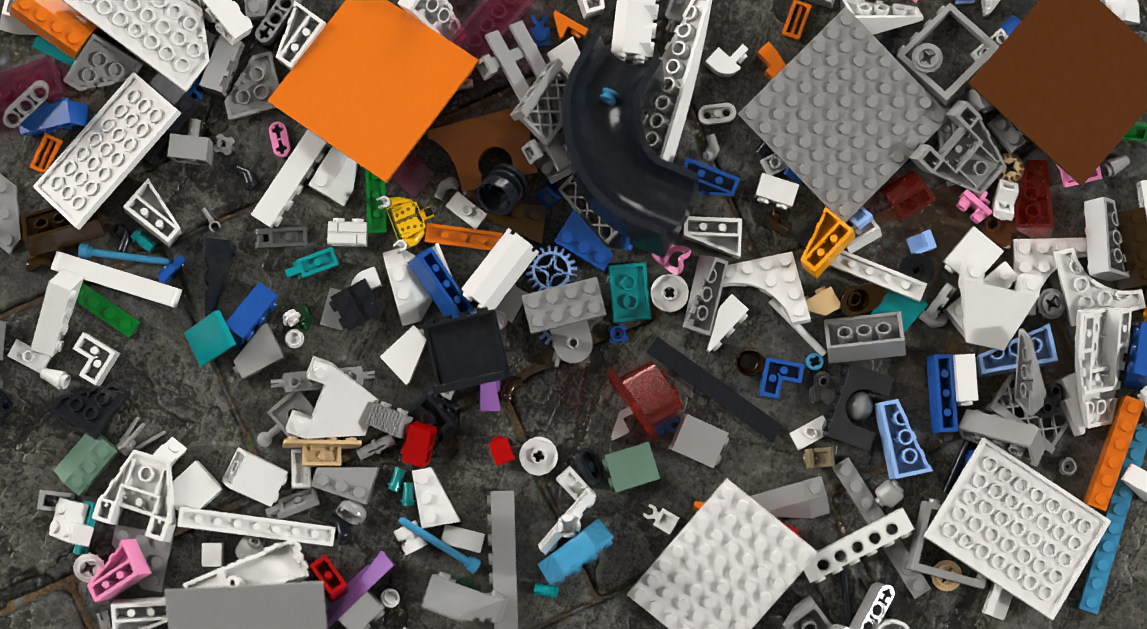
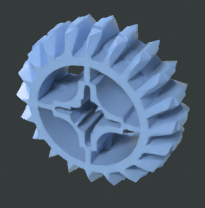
[526,245,577,291]

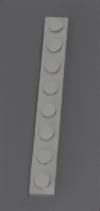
[831,457,931,599]

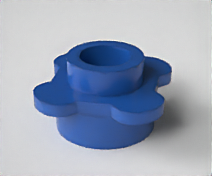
[608,324,628,344]

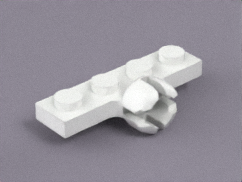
[538,487,596,555]

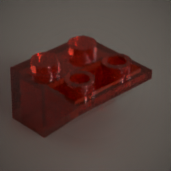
[880,171,936,223]

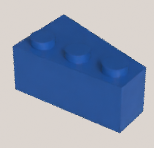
[683,157,741,196]
[554,209,613,273]
[1122,321,1147,391]

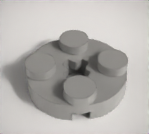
[925,283,957,320]

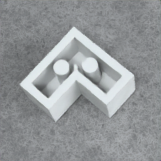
[73,332,120,386]
[49,497,94,547]

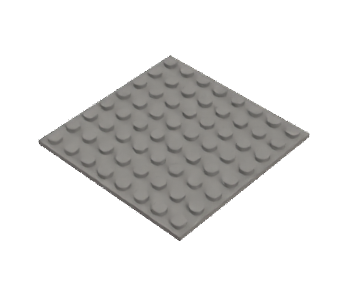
[738,7,949,223]
[164,581,327,629]

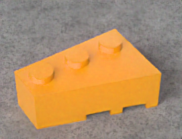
[801,207,855,279]

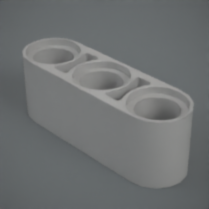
[3,80,49,128]

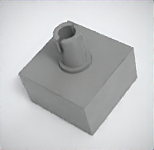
[167,119,215,166]

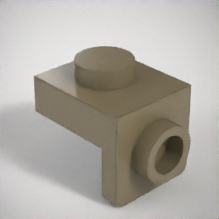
[803,447,835,469]

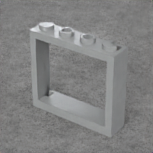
[896,3,999,106]
[905,498,986,589]

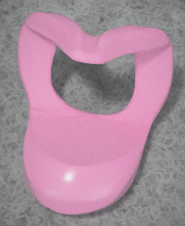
[652,245,691,275]

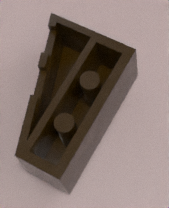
[487,203,547,247]

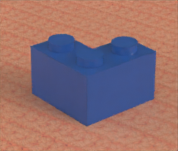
[758,357,805,400]

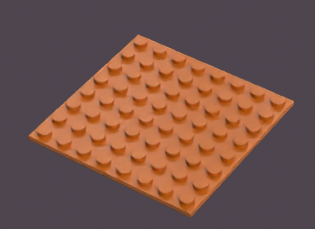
[267,0,479,183]

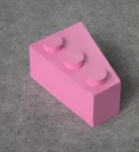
[87,539,151,603]

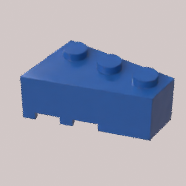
[19,98,90,136]
[226,282,278,350]

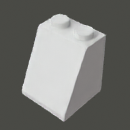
[221,447,288,507]

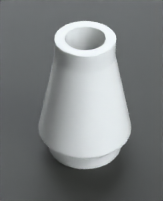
[40,367,71,389]

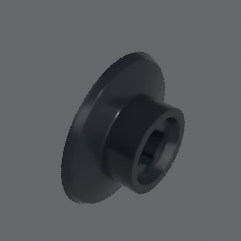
[899,253,934,283]

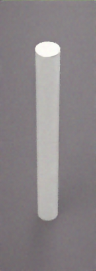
[768,297,827,357]

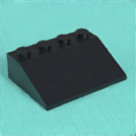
[144,73,204,165]

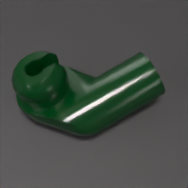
[297,303,313,333]

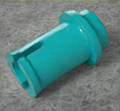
[131,229,156,253]
[387,467,407,492]
[400,482,416,506]
[534,583,559,599]

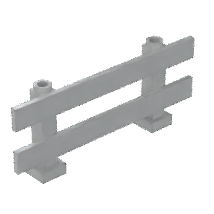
[476,20,570,171]

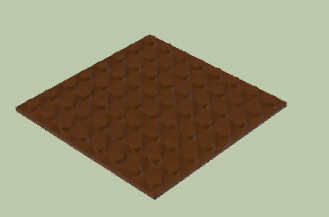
[968,0,1147,186]

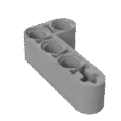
[255,0,302,46]
[829,582,895,629]

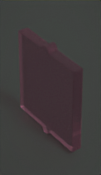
[391,153,435,198]

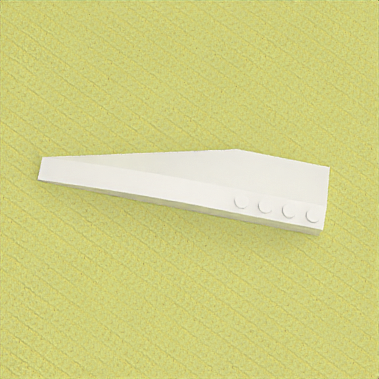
[642,0,712,163]

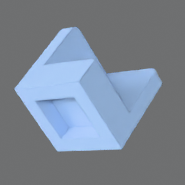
[906,229,937,254]

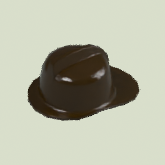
[840,283,884,317]

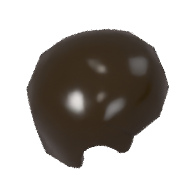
[734,347,765,376]

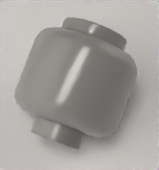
[875,480,904,508]
[235,535,264,560]

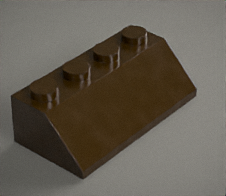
[22,207,105,257]
[1114,207,1147,290]

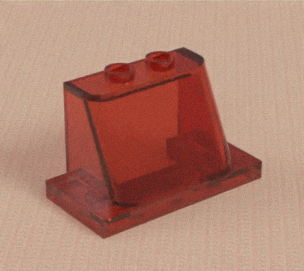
[606,361,684,443]

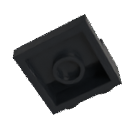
[329,278,384,331]
[407,390,458,439]

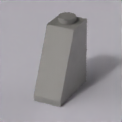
[233,323,286,379]

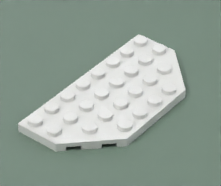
[62,0,210,93]

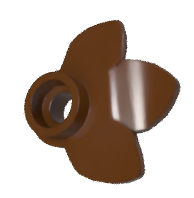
[983,215,1018,249]

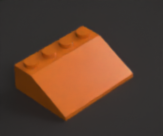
[10,0,99,59]

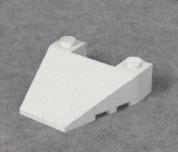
[958,261,1043,351]
[286,356,379,439]
[92,449,176,542]

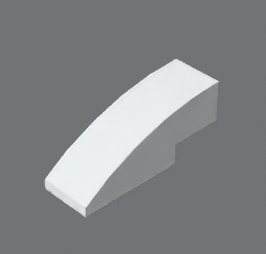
[1055,373,1086,436]

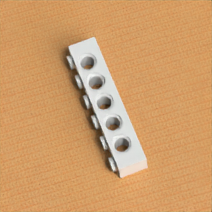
[804,507,914,584]

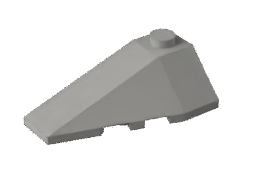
[1014,329,1046,416]
[749,476,830,518]
[783,595,832,629]

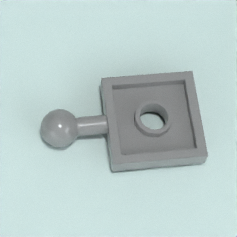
[257,391,315,447]

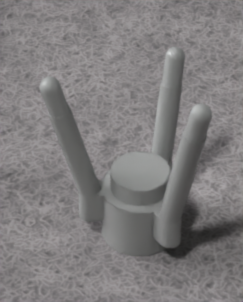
[116,417,166,456]

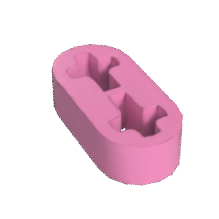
[269,122,291,158]

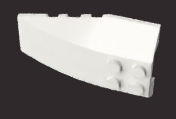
[1075,307,1132,428]

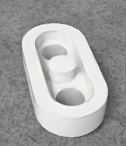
[698,103,736,125]

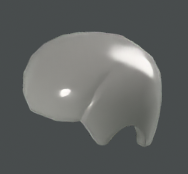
[846,391,873,421]
[335,499,367,525]

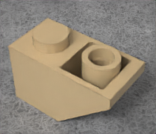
[805,286,840,317]

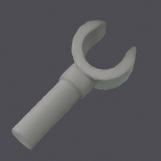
[201,208,221,232]

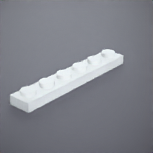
[829,250,927,303]

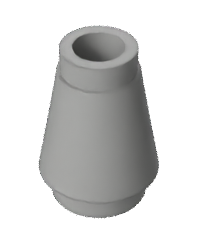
[1100,154,1130,178]

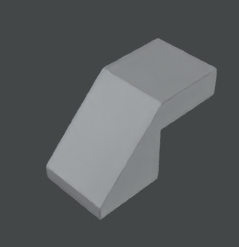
[610,403,640,441]

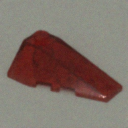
[1014,160,1054,238]

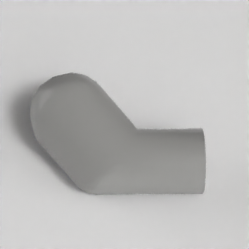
[434,177,460,201]

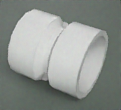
[393,520,428,555]

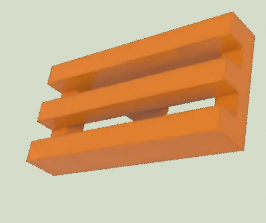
[781,0,812,42]
[29,133,63,174]

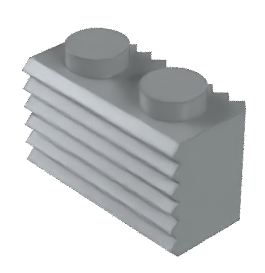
[366,401,413,439]

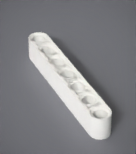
[51,251,182,308]

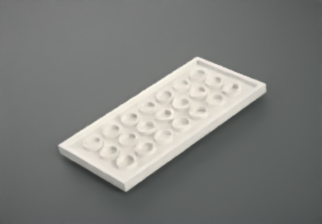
[33,72,181,230]

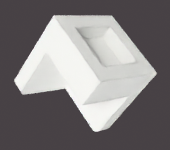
[202,543,224,567]

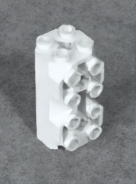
[611,0,659,64]
[461,228,539,310]

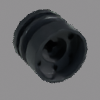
[477,163,528,215]

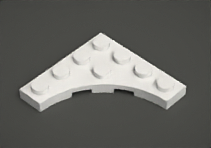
[1012,238,1088,316]
[1053,247,1146,326]
[723,252,811,326]

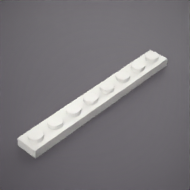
[177,507,336,546]

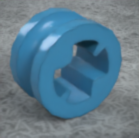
[599,88,619,105]
[806,353,824,370]

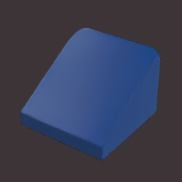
[999,15,1021,36]
[535,183,563,211]

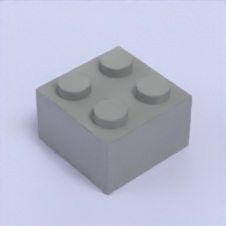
[338,590,385,629]

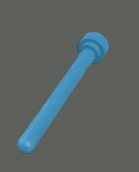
[78,243,172,266]
[399,517,481,574]

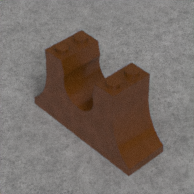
[426,102,539,199]

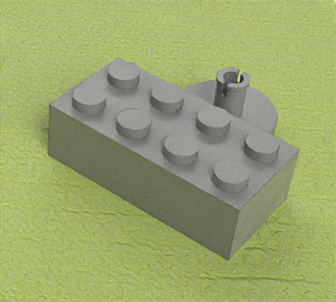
[521,277,606,363]

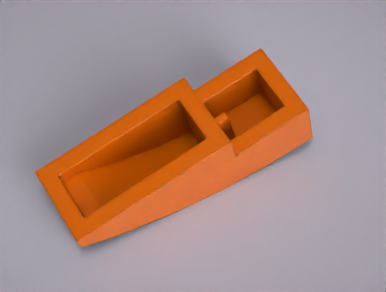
[756,42,786,81]

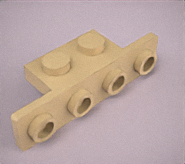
[283,437,362,467]

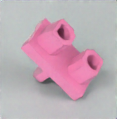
[956,189,993,224]

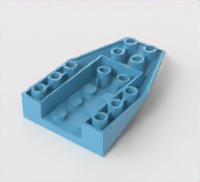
[537,518,614,586]

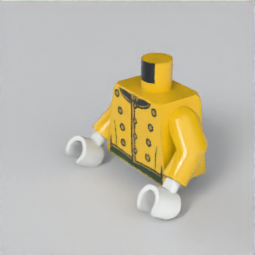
[377,196,434,254]

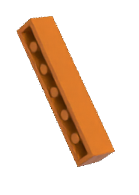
[1083,396,1145,511]

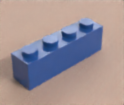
[407,247,474,318]
[926,354,958,433]

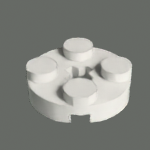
[650,274,689,313]
[519,437,558,475]

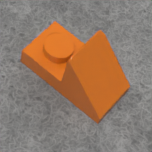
[553,10,588,43]

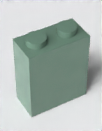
[602,442,660,492]

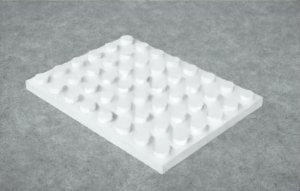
[923,438,1111,620]
[627,478,818,629]

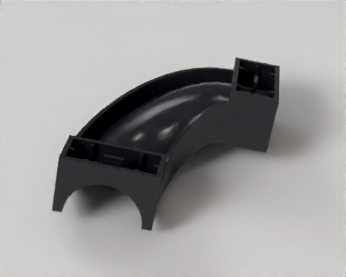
[562,33,700,258]

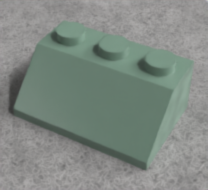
[53,434,120,496]

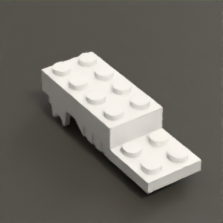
[183,539,309,588]

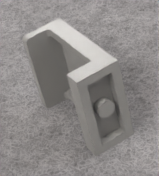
[668,414,729,468]

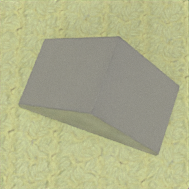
[37,490,75,511]

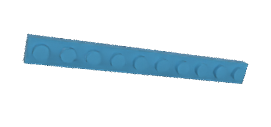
[1078,425,1147,614]

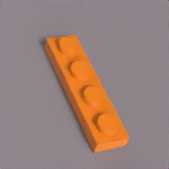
[424,223,503,251]

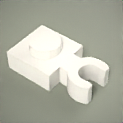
[643,504,679,534]

